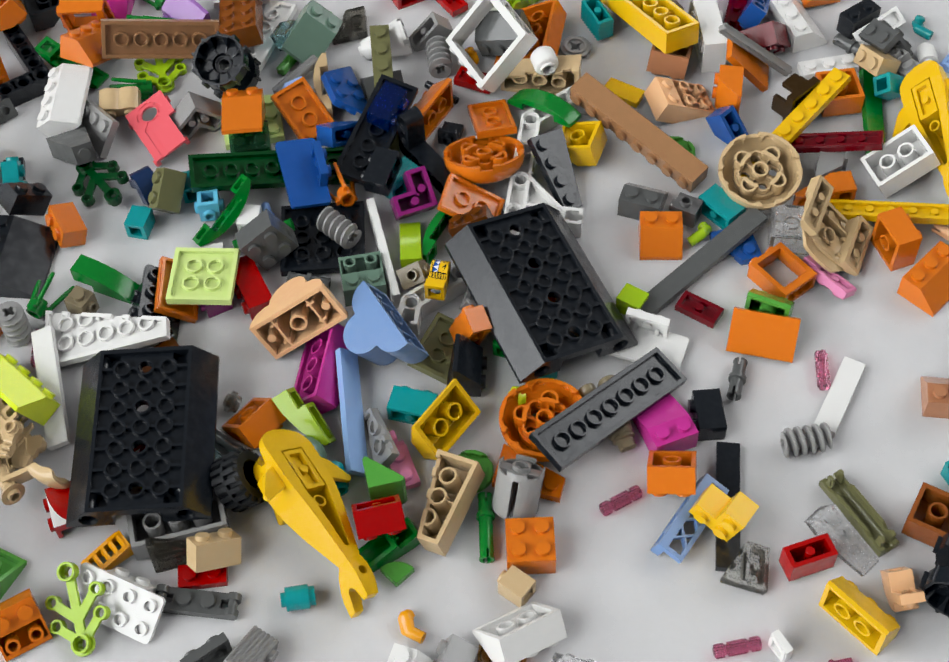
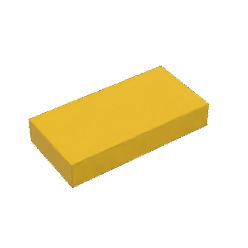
[605,77,645,108]

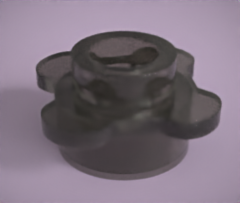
[223,391,242,413]

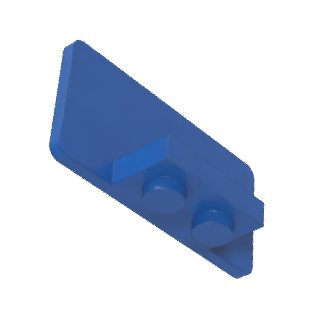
[275,138,332,209]

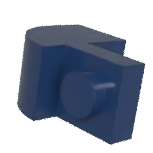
[129,166,154,205]

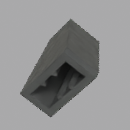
[46,126,97,166]

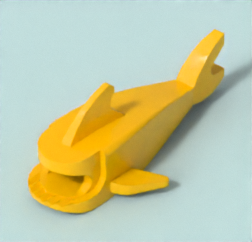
[892,60,949,197]
[253,429,378,618]

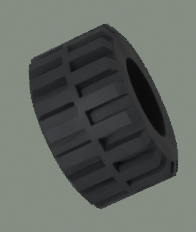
[210,447,265,513]

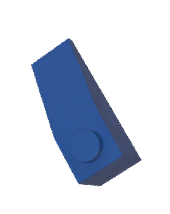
[738,0,770,29]

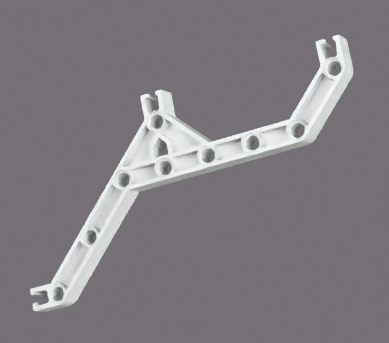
[398,86,588,337]

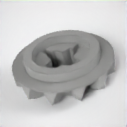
[560,36,591,58]

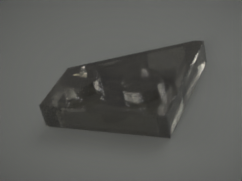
[332,6,369,45]
[145,538,187,573]
[720,541,770,595]

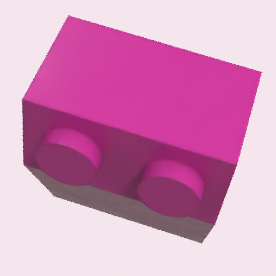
[633,394,699,451]

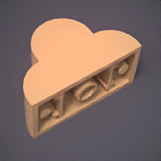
[249,276,348,360]

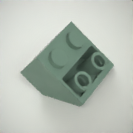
[338,251,388,307]

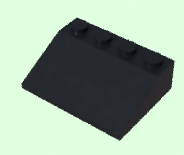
[0,215,58,299]

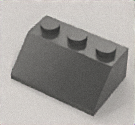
[475,9,538,56]

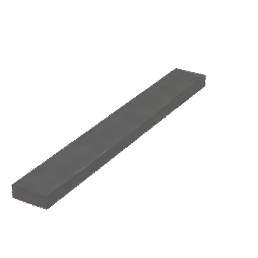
[641,208,768,315]

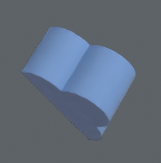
[343,281,429,366]

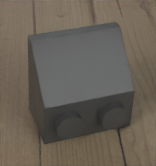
[617,183,669,220]

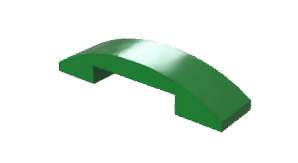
[35,36,109,89]
[507,89,582,128]
[192,174,251,247]
[422,211,452,265]

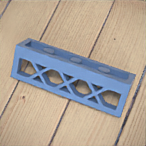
[650,473,729,564]

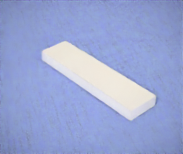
[814,356,866,437]

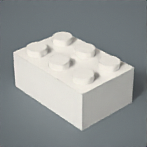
[860,124,941,198]

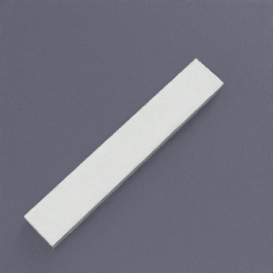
[366,197,401,308]
[31,325,71,451]

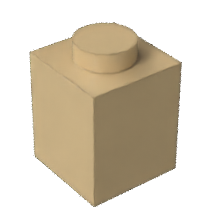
[497,564,536,607]

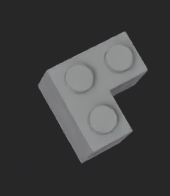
[170,91,222,140]

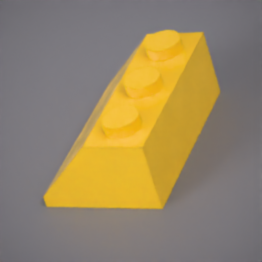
[411,378,481,460]
[819,576,901,656]

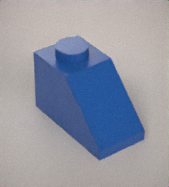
[706,105,749,144]
[316,121,358,148]

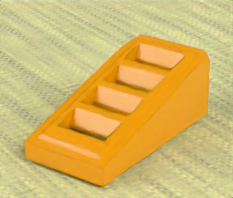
[81,530,134,570]

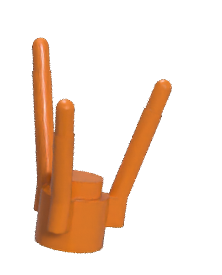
[330,162,358,207]

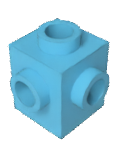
[194,189,225,222]

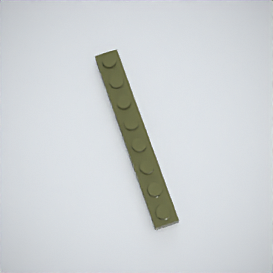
[369,25,400,153]

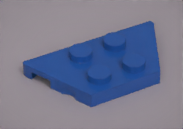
[321,66,367,115]

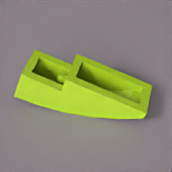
[400,222,422,268]
[272,387,336,446]

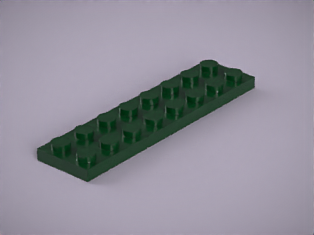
[188,147,355,193]

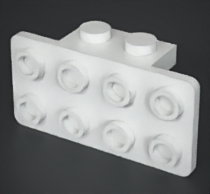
[609,307,689,370]
[67,562,166,644]

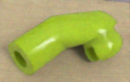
[686,222,712,247]

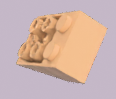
[644,76,715,124]

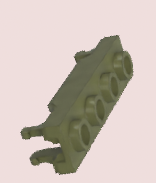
[819,469,900,557]

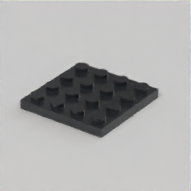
[280,201,365,277]

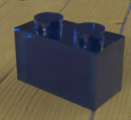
[367,80,409,131]

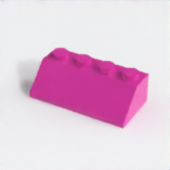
[294,323,348,414]

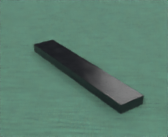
[715,442,740,573]

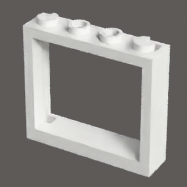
[445,0,538,93]

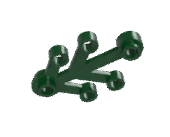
[72,160,129,207]

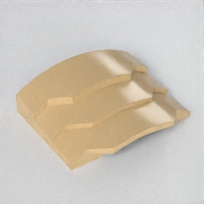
[800,174,874,276]

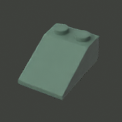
[281,0,343,71]

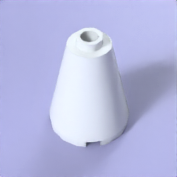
[358,17,413,59]

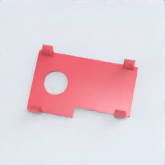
[125,90,190,167]

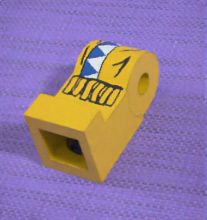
[424,259,451,301]

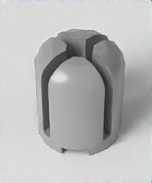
[492,454,545,519]

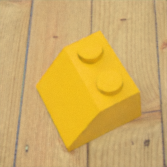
[562,121,608,166]

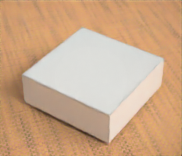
[768,629,794,662]

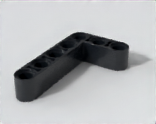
[0,24,49,107]
[397,106,450,195]

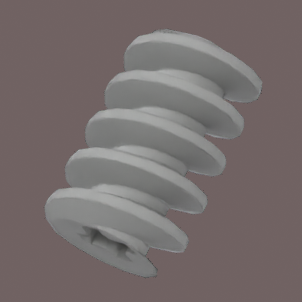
[425,35,452,78]
[316,206,362,249]
[0,301,33,347]
[780,422,833,458]

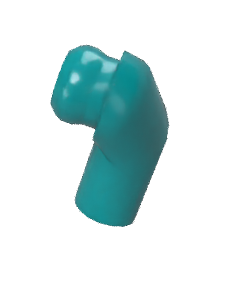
[912,15,934,40]

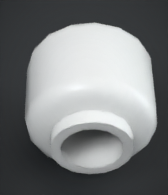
[530,46,559,76]

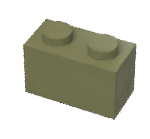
[148,167,187,214]

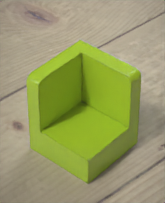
[616,283,649,315]

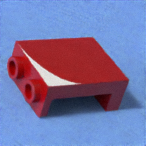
[43,481,72,539]

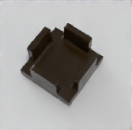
[771,73,820,121]

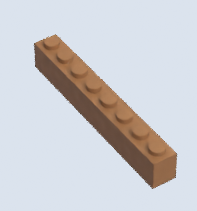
[570,72,708,193]

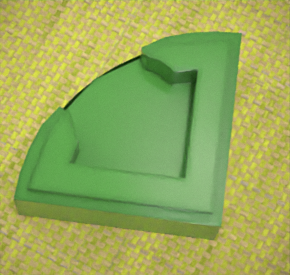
[380,562,415,587]

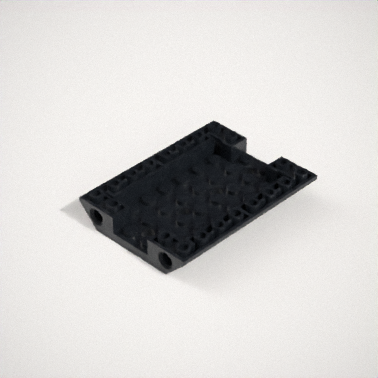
[444,203,638,384]
[66,345,220,528]

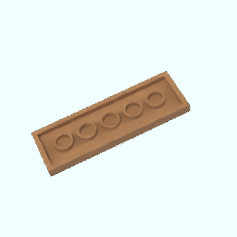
[101,19,219,59]

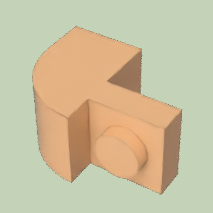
[880,566,926,612]

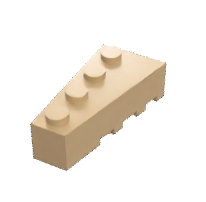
[501,54,582,95]
[417,449,485,557]

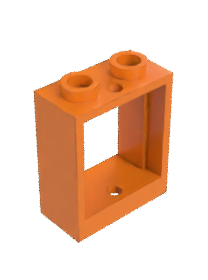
[56,0,115,32]
[747,242,817,301]

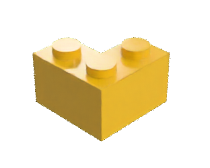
[689,484,759,542]

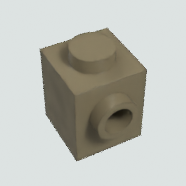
[396,260,430,291]
[64,285,100,314]

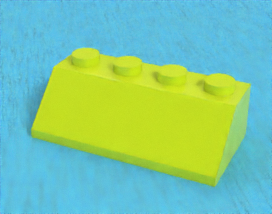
[0,353,61,426]

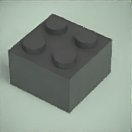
[235,209,299,271]

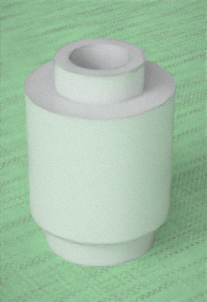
[916,42,939,63]

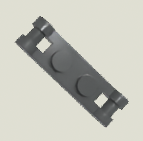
[155,584,242,621]

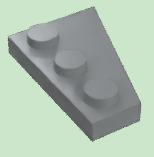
[82,100,120,159]
[363,407,400,468]

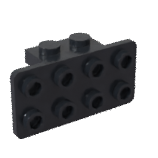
[128,264,180,343]

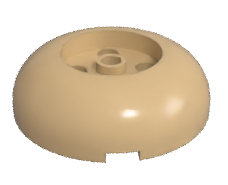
[718,132,803,210]

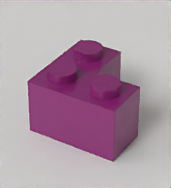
[389,165,438,221]

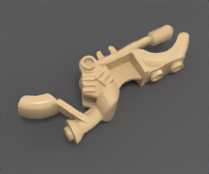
[0,397,70,505]

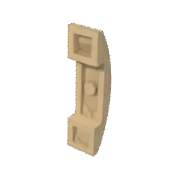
[313,52,334,119]

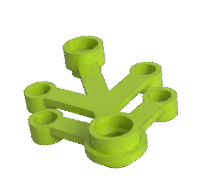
[134,59,187,93]
[45,562,111,657]

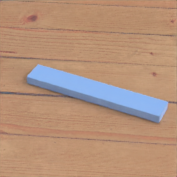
[335,347,367,477]

